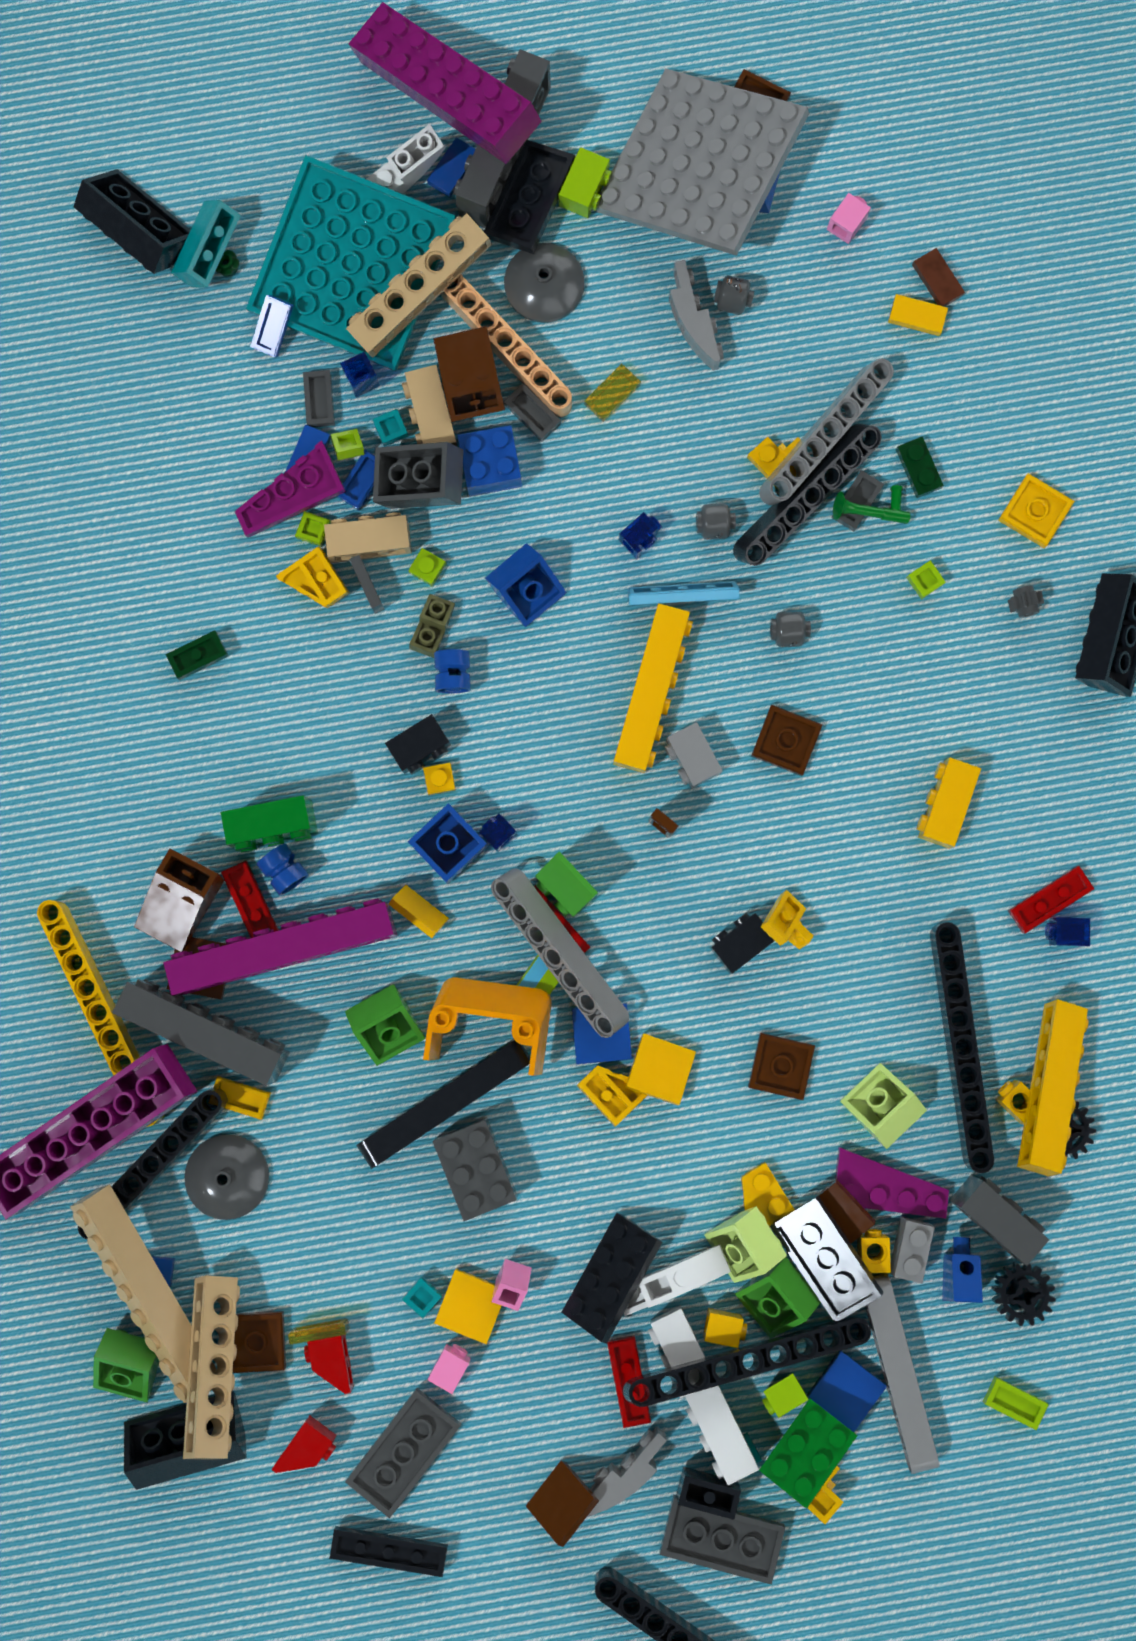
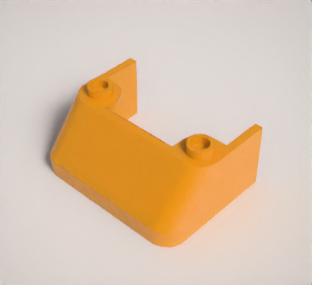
[423,977,552,1076]

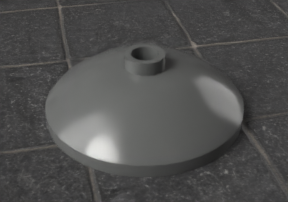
[504,243,584,323]
[184,1134,269,1220]

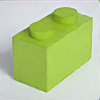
[559,147,612,218]
[762,1373,809,1418]

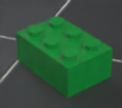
[220,795,318,853]
[759,1399,858,1509]

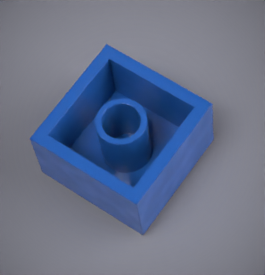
[457,425,522,497]
[408,803,488,884]

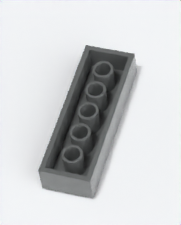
[454,49,551,228]
[112,979,290,1086]

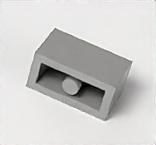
[664,722,723,789]
[890,1216,935,1284]

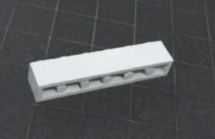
[648,1305,759,1485]

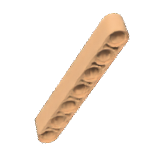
[440,275,572,417]

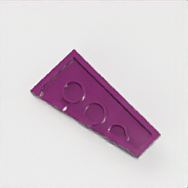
[235,440,346,538]
[835,1147,949,1219]

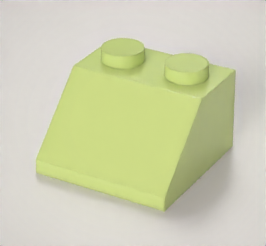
[840,1063,927,1149]
[704,1206,787,1283]

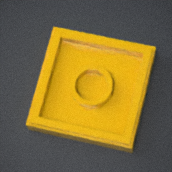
[998,473,1075,548]
[625,1033,696,1106]
[434,1268,502,1345]

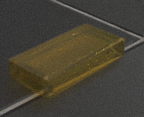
[584,363,641,422]
[288,1318,350,1345]

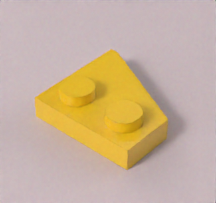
[276,546,350,608]
[576,1065,648,1127]
[741,1161,794,1227]

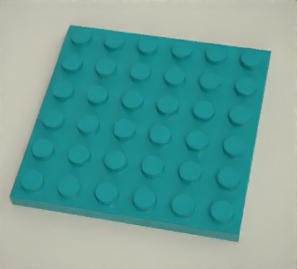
[246,155,456,372]

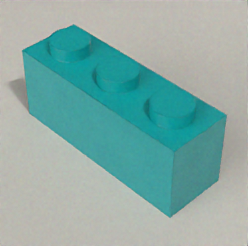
[171,200,241,288]

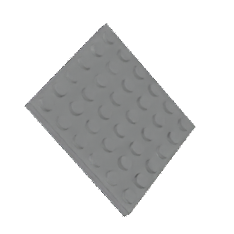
[596,68,809,256]

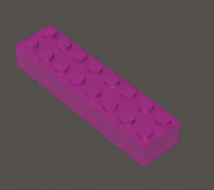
[348,2,542,164]
[163,898,398,995]
[0,1044,198,1220]

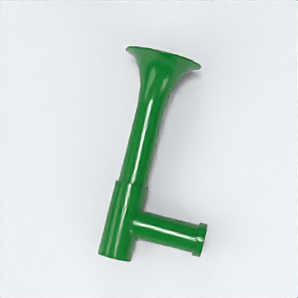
[833,485,910,524]

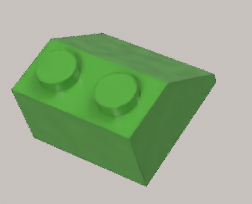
[535,851,598,918]
[345,984,425,1066]
[735,1257,821,1339]
[93,1328,160,1403]

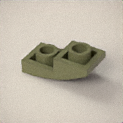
[409,594,455,658]

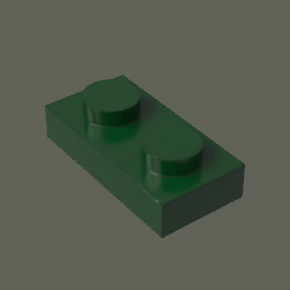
[896,436,944,498]
[166,630,229,680]

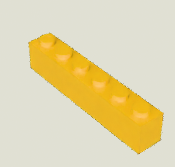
[613,603,693,774]
[1017,999,1089,1177]

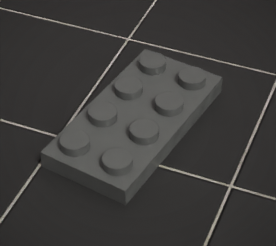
[345,1388,461,1519]
[659,1494,785,1585]

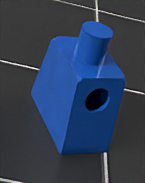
[942,1237,983,1303]

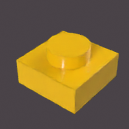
[423,763,456,796]

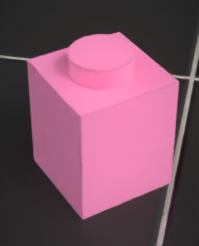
[827,193,871,244]
[492,1259,532,1311]
[428,1344,471,1394]

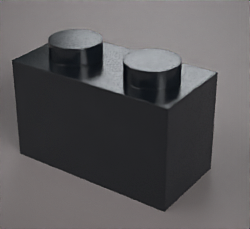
[385,714,451,775]
[710,912,775,974]
[676,1467,741,1520]

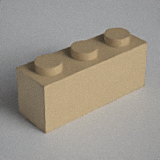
[402,365,457,446]
[324,512,412,563]

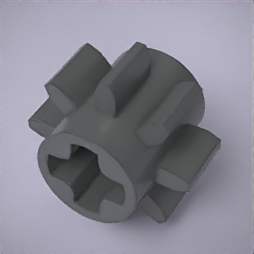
[1008,585,1045,618]

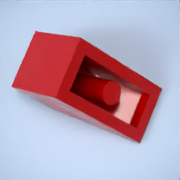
[304,1330,354,1394]
[271,1415,337,1473]

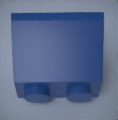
[485,543,567,627]

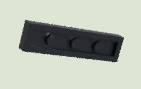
[329,1526,448,1577]

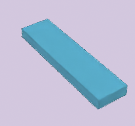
[628,581,739,605]

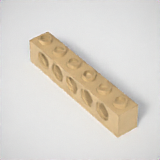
[346,213,492,358]
[183,1275,240,1459]

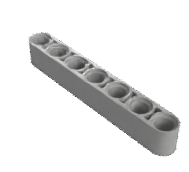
[759,358,894,505]
[491,868,629,1038]
[865,1273,940,1474]

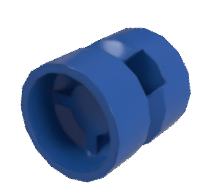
[434,649,471,694]
[256,843,309,896]

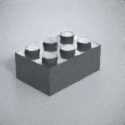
[373,442,464,509]
[432,1117,518,1221]
[949,1175,1049,1266]

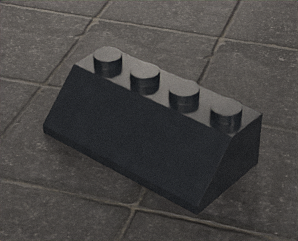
[73,169,190,274]
[1075,573,1136,697]
[124,1391,247,1490]

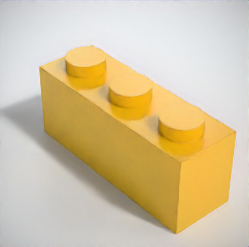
[916,757,981,849]

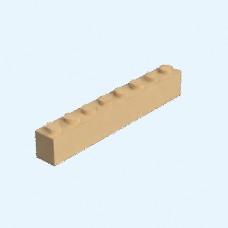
[70,1184,217,1403]

